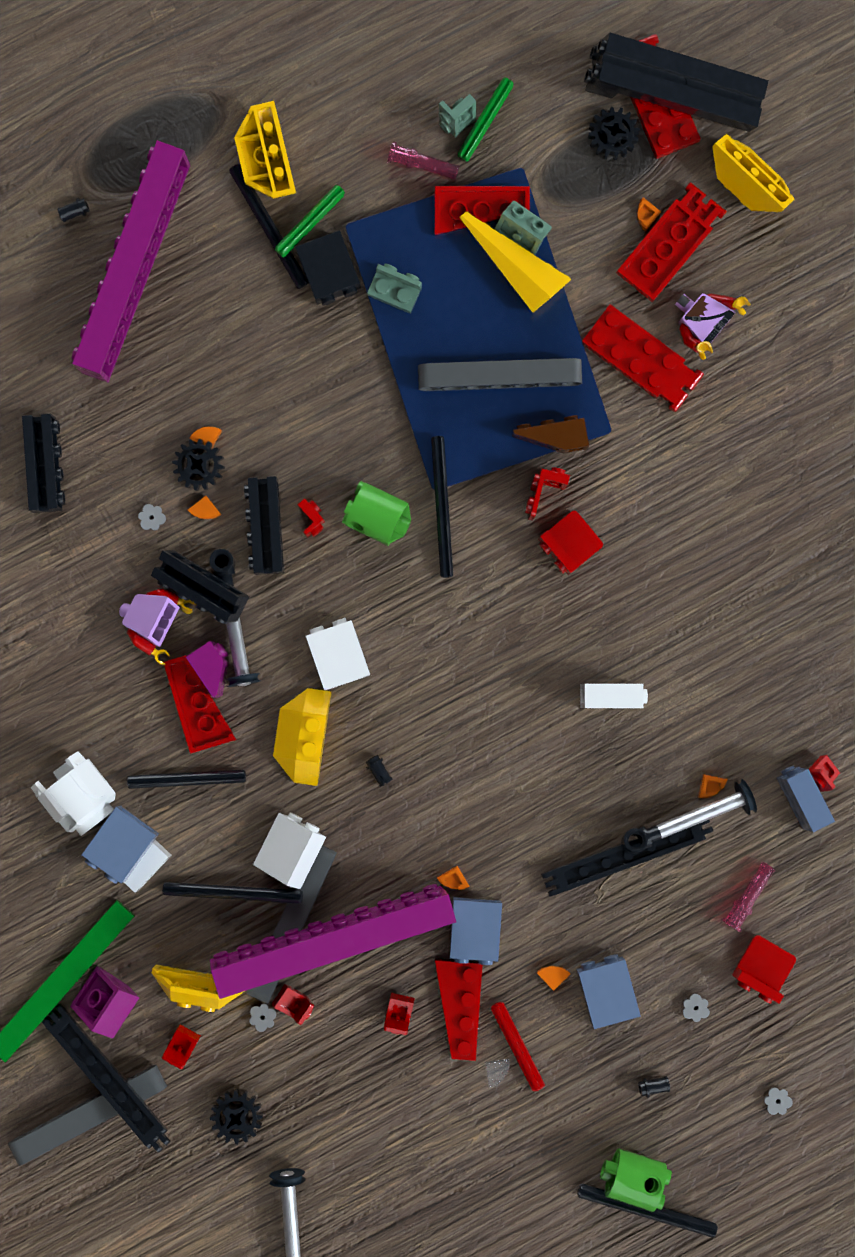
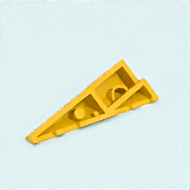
[460,211,571,312]

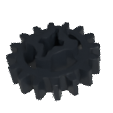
[588,107,640,160]
[172,439,225,491]
[210,1089,263,1145]

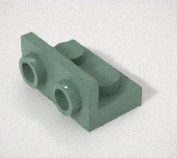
[439,94,476,138]
[494,201,552,255]
[367,264,422,314]

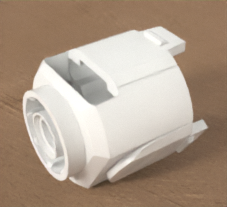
[31,751,116,836]

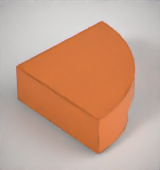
[637,197,661,232]
[189,427,222,449]
[188,496,221,519]
[698,774,727,798]
[437,865,470,890]
[537,966,571,991]

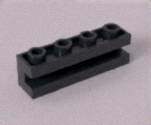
[22,413,65,513]
[244,476,284,575]
[151,550,250,624]

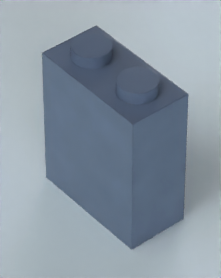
[777,765,835,832]
[82,806,159,884]
[450,897,502,965]
[576,954,641,1029]

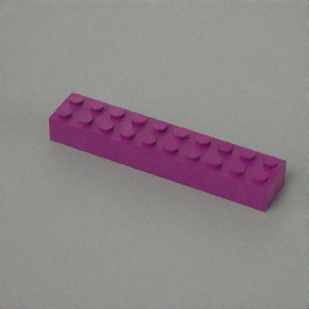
[71,140,191,383]
[210,884,456,999]

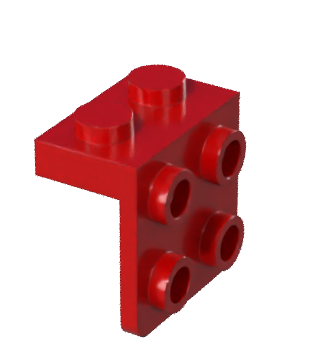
[525,467,570,521]
[538,511,603,576]
[732,935,796,1004]

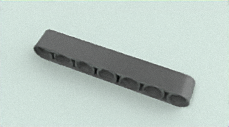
[418,358,583,391]
[246,845,337,1004]
[8,1065,168,1166]

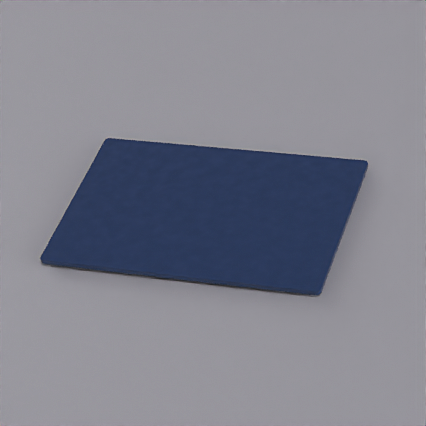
[346,168,611,490]

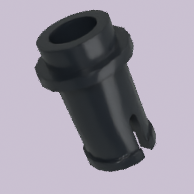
[57,198,90,222]
[366,755,393,787]
[638,1076,670,1098]

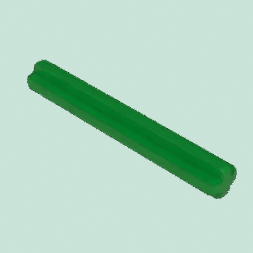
[458,77,514,162]
[275,185,345,257]

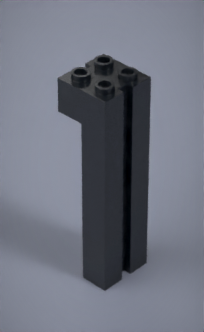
[584,32,769,132]

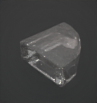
[485,1059,510,1088]

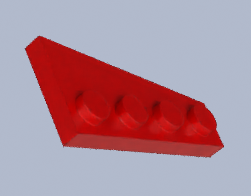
[435,186,530,235]
[163,655,237,754]

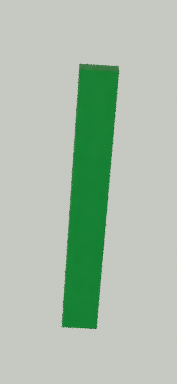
[0,900,135,1063]

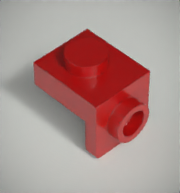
[297,498,325,537]
[809,755,840,792]
[272,984,314,1025]
[384,993,415,1035]
[161,1024,201,1069]

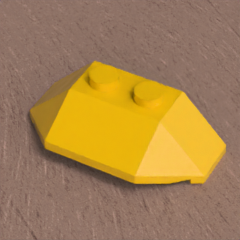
[234,101,296,199]
[712,134,794,212]
[273,688,331,786]
[152,965,244,1012]

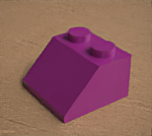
[186,641,229,698]
[70,966,139,1039]

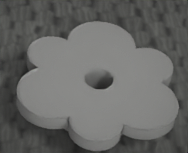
[138,504,166,531]
[683,993,710,1022]
[249,1003,277,1032]
[764,1087,793,1115]

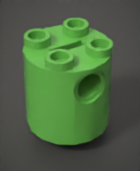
[342,481,411,546]
[600,1148,672,1212]

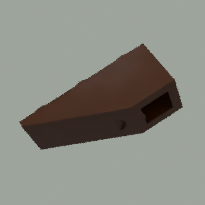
[512,415,589,454]

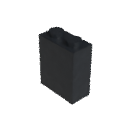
[296,230,361,306]

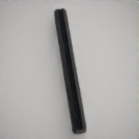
[229,164,308,289]
[431,436,453,578]
[162,882,303,904]
[577,1184,718,1238]

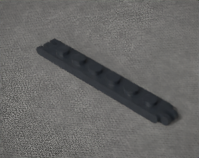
[541,820,713,897]
[42,1004,170,1153]

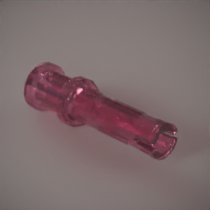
[387,141,460,180]
[722,862,775,932]

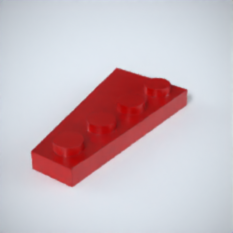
[435,959,483,1061]

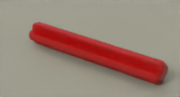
[491,1001,545,1091]

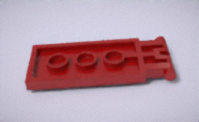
[630,34,701,159]
[616,182,727,303]
[582,304,704,412]

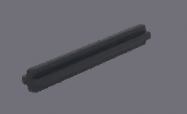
[127,770,246,789]

